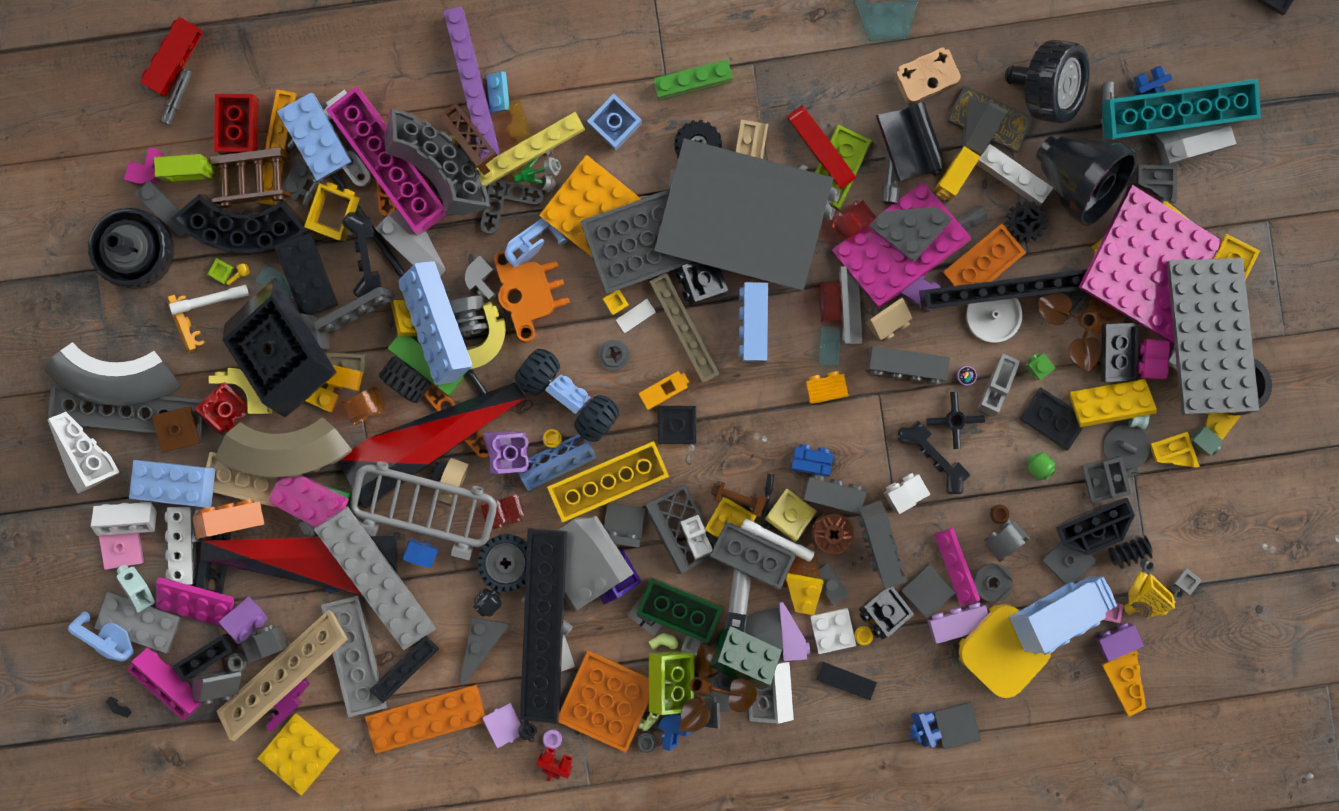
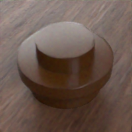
[990,504,1009,524]

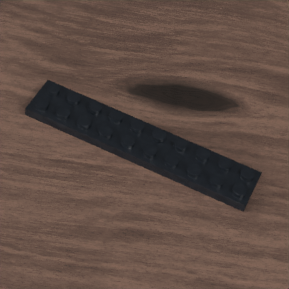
[520,528,567,723]

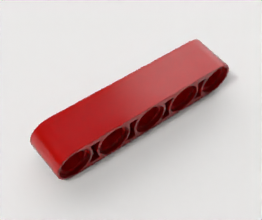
[786,105,856,190]

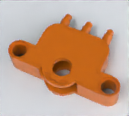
[494,251,570,343]

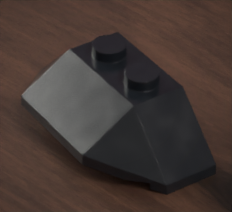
[1056,498,1135,555]

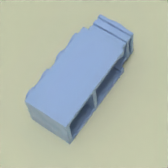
[1009,577,1117,655]

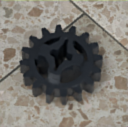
[1005,200,1048,243]

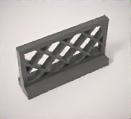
[643,484,716,574]

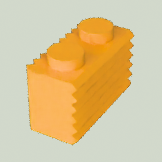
[805,371,849,404]

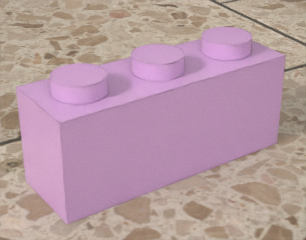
[927,602,988,644]

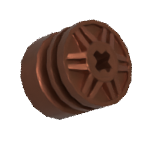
[811,513,854,555]

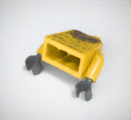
[1124,558,1184,619]

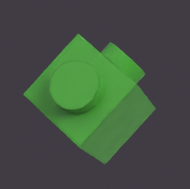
[1024,353,1055,381]

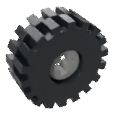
[674,120,722,159]

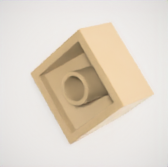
[866,298,912,341]

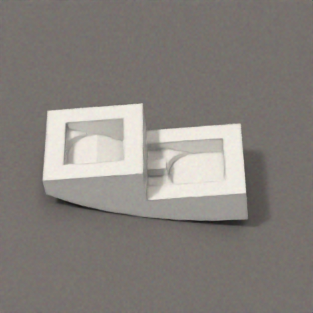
[680,515,713,560]

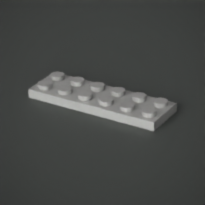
[321,595,387,718]

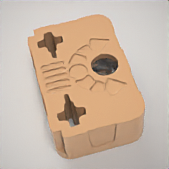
[894,47,961,105]

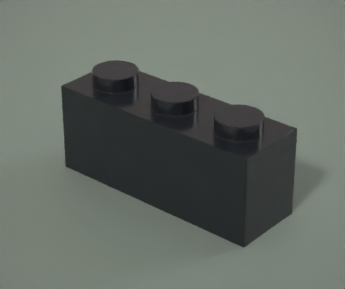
[173,633,238,682]

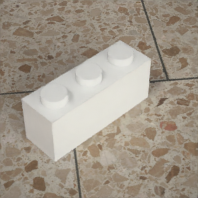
[91,501,157,536]

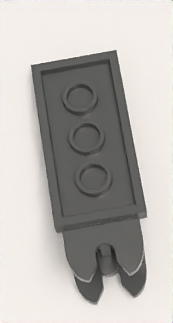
[300,287,395,352]

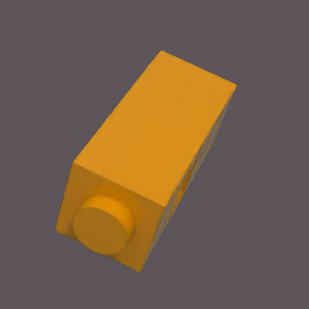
[638,371,689,410]

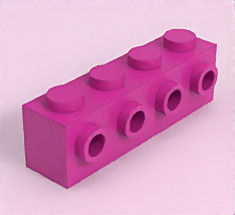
[127,647,201,721]

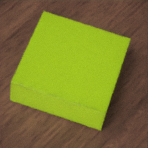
[207,258,235,284]

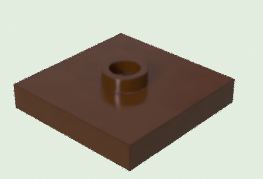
[152,406,201,453]

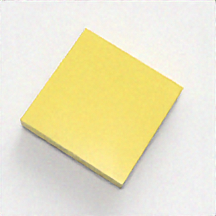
[765,488,817,542]

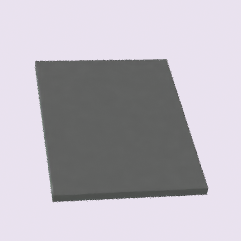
[654,138,834,290]

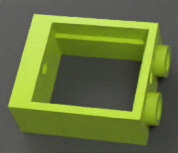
[154,154,214,183]

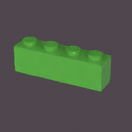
[654,59,733,102]
[388,336,465,396]

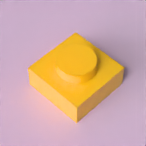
[603,290,629,315]

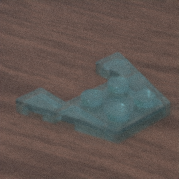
[854,0,918,41]

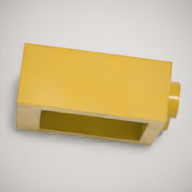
[934,146,980,201]
[304,182,360,241]

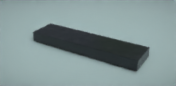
[369,635,439,703]

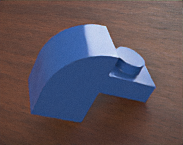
[403,539,439,568]
[658,713,693,751]

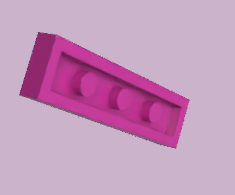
[934,528,980,606]

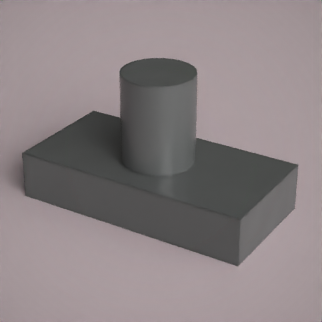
[812,563,849,606]

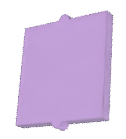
[482,703,522,748]

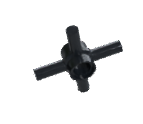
[926,392,985,449]

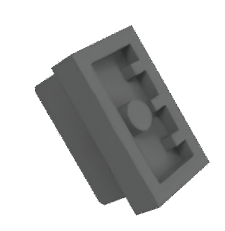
[604,502,645,548]

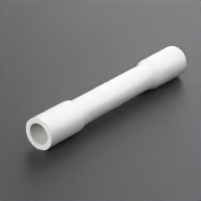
[169,285,249,315]
[740,518,815,562]

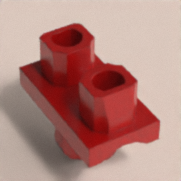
[536,747,573,782]

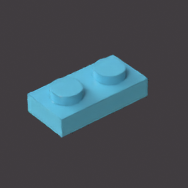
[486,71,510,114]

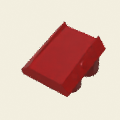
[194,382,248,435]

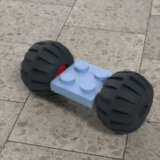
[515,349,619,442]

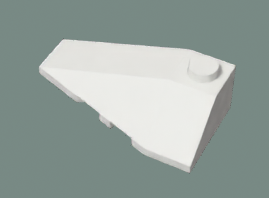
[48,412,119,493]

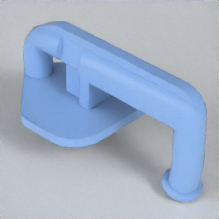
[505,218,569,268]
[68,612,134,662]

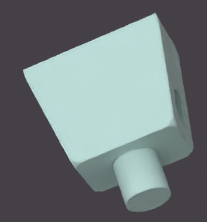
[116,565,155,613]

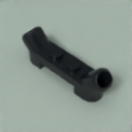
[342,212,381,298]
[898,420,971,494]

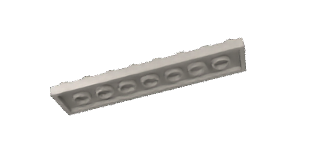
[314,506,436,650]

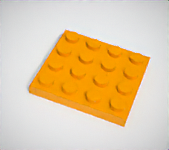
[539,155,641,258]

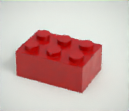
[214,94,259,155]

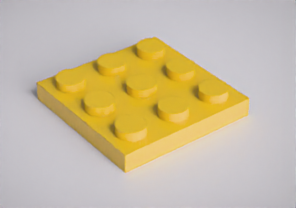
[257,713,340,796]

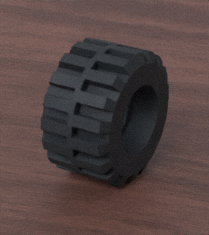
[378,356,431,404]

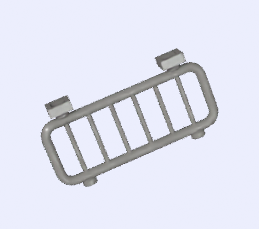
[350,461,497,560]

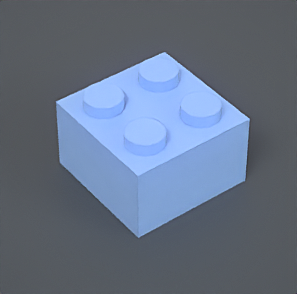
[587,93,642,151]

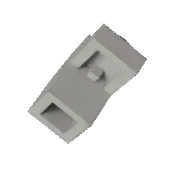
[465,256,496,301]

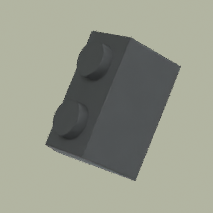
[191,670,241,705]

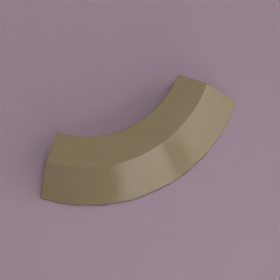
[215,418,352,479]

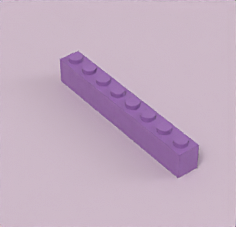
[443,6,501,159]

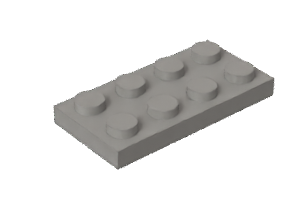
[94,591,182,653]

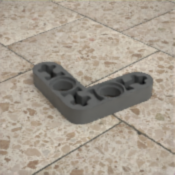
[481,179,544,235]

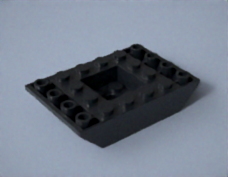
[222,278,337,417]

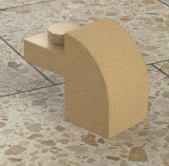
[437,458,469,505]

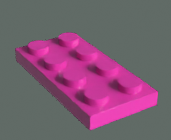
[268,475,349,527]
[156,577,234,626]

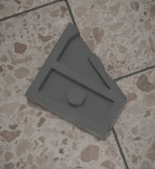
[1136,165,1177,203]

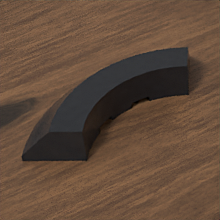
[171,194,307,253]

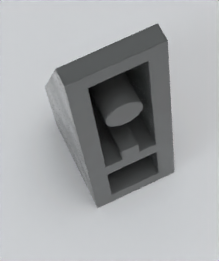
[135,181,186,238]

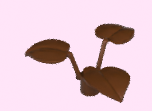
[1038,293,1120,372]
[679,643,758,732]

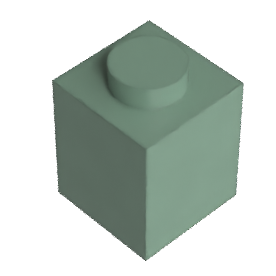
[1190,426,1223,456]

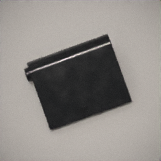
[876,102,947,181]

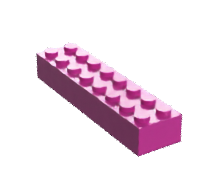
[326,87,449,235]

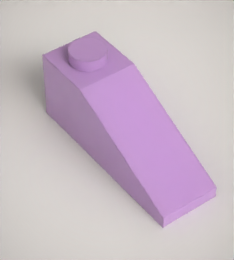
[778,601,810,661]

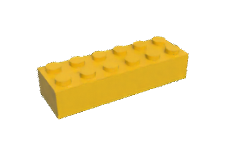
[547,441,669,522]

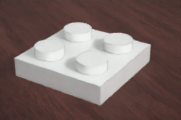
[810,608,856,654]

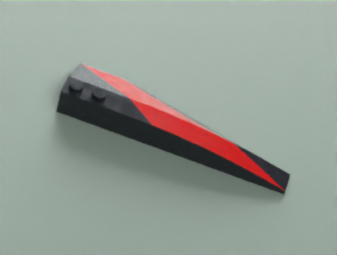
[338,382,526,508]
[201,536,398,595]

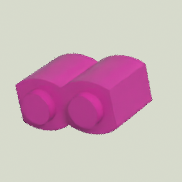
[1138,339,1170,380]

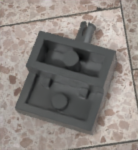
[1081,456,1139,503]

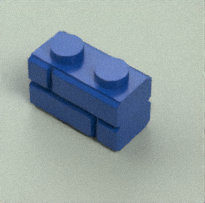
[790,444,834,477]

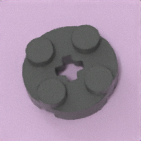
[973,563,1012,602]

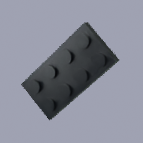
[274,232,338,315]

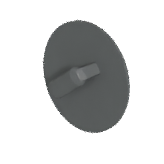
[1103,424,1150,470]

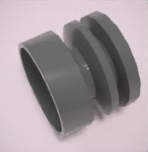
[449,296,489,337]

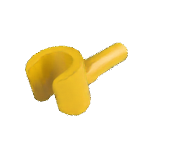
[226,263,250,285]

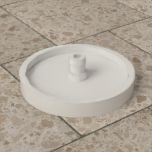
[966,298,1022,343]

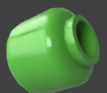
[1027,452,1056,481]

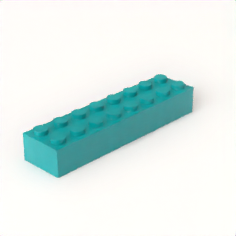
[1101,79,1261,139]

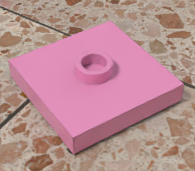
[99,533,144,570]

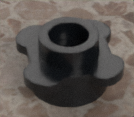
[518,720,537,742]

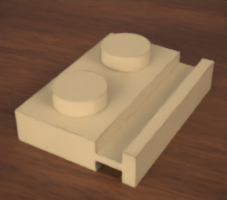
[736,120,768,159]

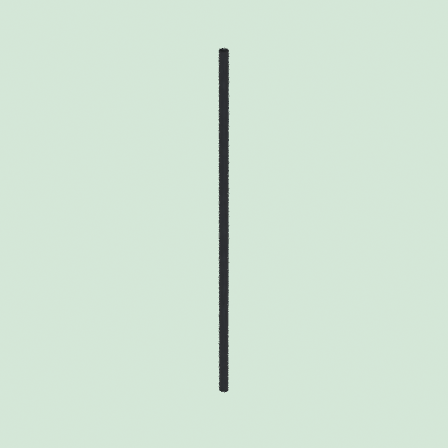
[329,172,488,395]

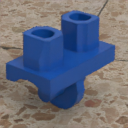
[1133,66,1172,94]
[908,712,942,748]

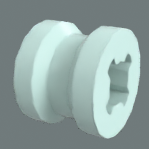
[1128,415,1150,430]

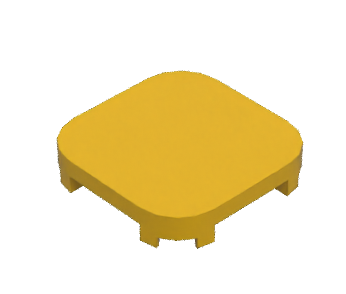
[959,604,1051,698]

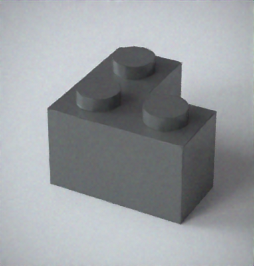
[241,624,289,663]

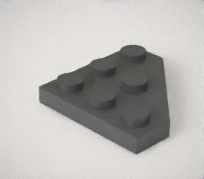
[869,207,952,263]

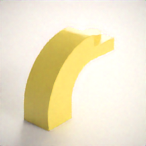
[466,302,506,370]
[209,368,272,414]

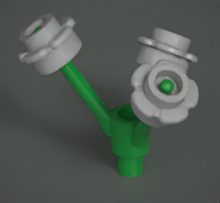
[513,149,561,193]

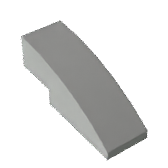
[977,353,1020,417]

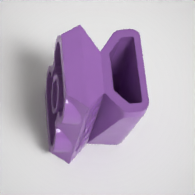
[483,431,529,474]

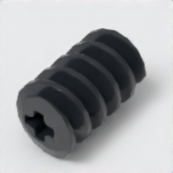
[1108,535,1153,569]

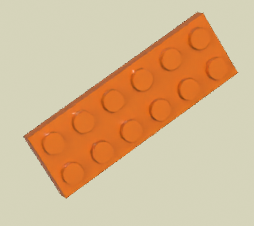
[365,684,486,754]

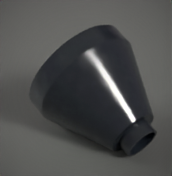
[1036,136,1137,226]

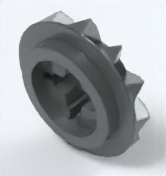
[598,340,629,370]

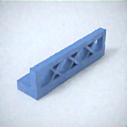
[518,434,597,491]

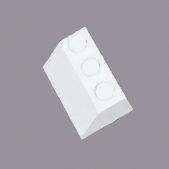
[749,661,794,724]

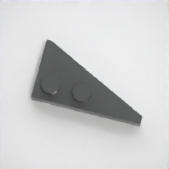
[460,617,509,684]

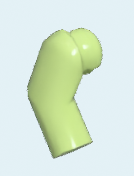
[649,633,678,650]
[638,712,660,731]

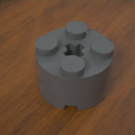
[984,519,1030,562]

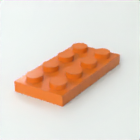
[942,224,1026,286]

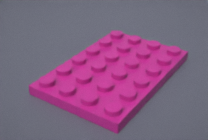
[832,182,971,309]

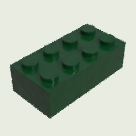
[636,576,723,644]

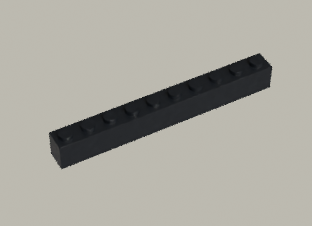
[919,269,1087,310]

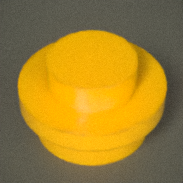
[543,429,562,448]
[854,626,874,645]

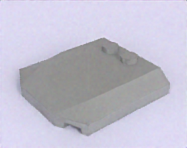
[559,516,634,613]

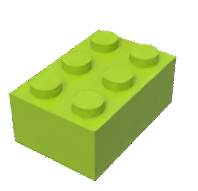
[649,651,694,715]

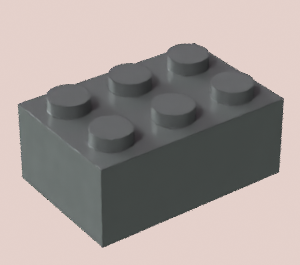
[801,474,866,514]

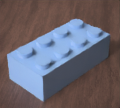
[277,93,353,181]
[739,282,768,362]
[129,460,215,507]

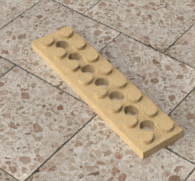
[217,610,348,741]

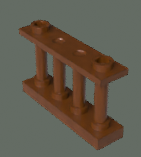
[210,148,291,208]
[711,481,767,516]

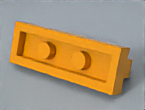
[166,295,204,354]

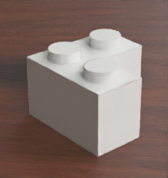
[883,473,930,514]

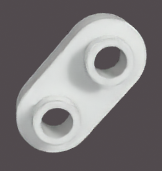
[343,151,371,187]

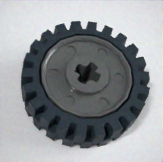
[477,534,527,592]

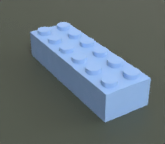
[398,261,472,385]

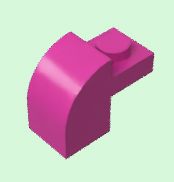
[124,147,163,186]

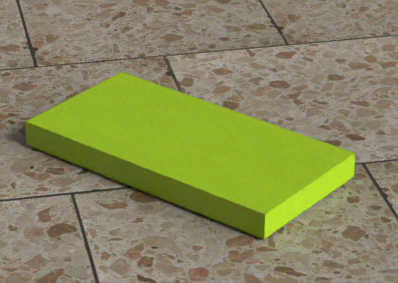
[815,125,872,210]

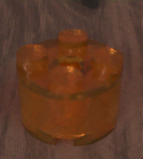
[341,386,386,426]

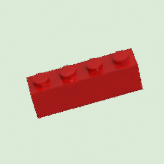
[140,16,204,98]

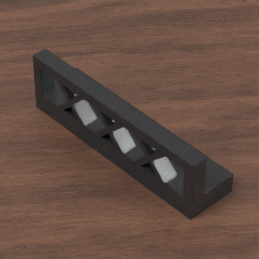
[196,531,232,594]

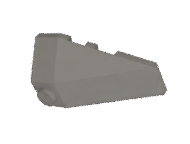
[1152,125,1237,165]
[375,209,447,277]

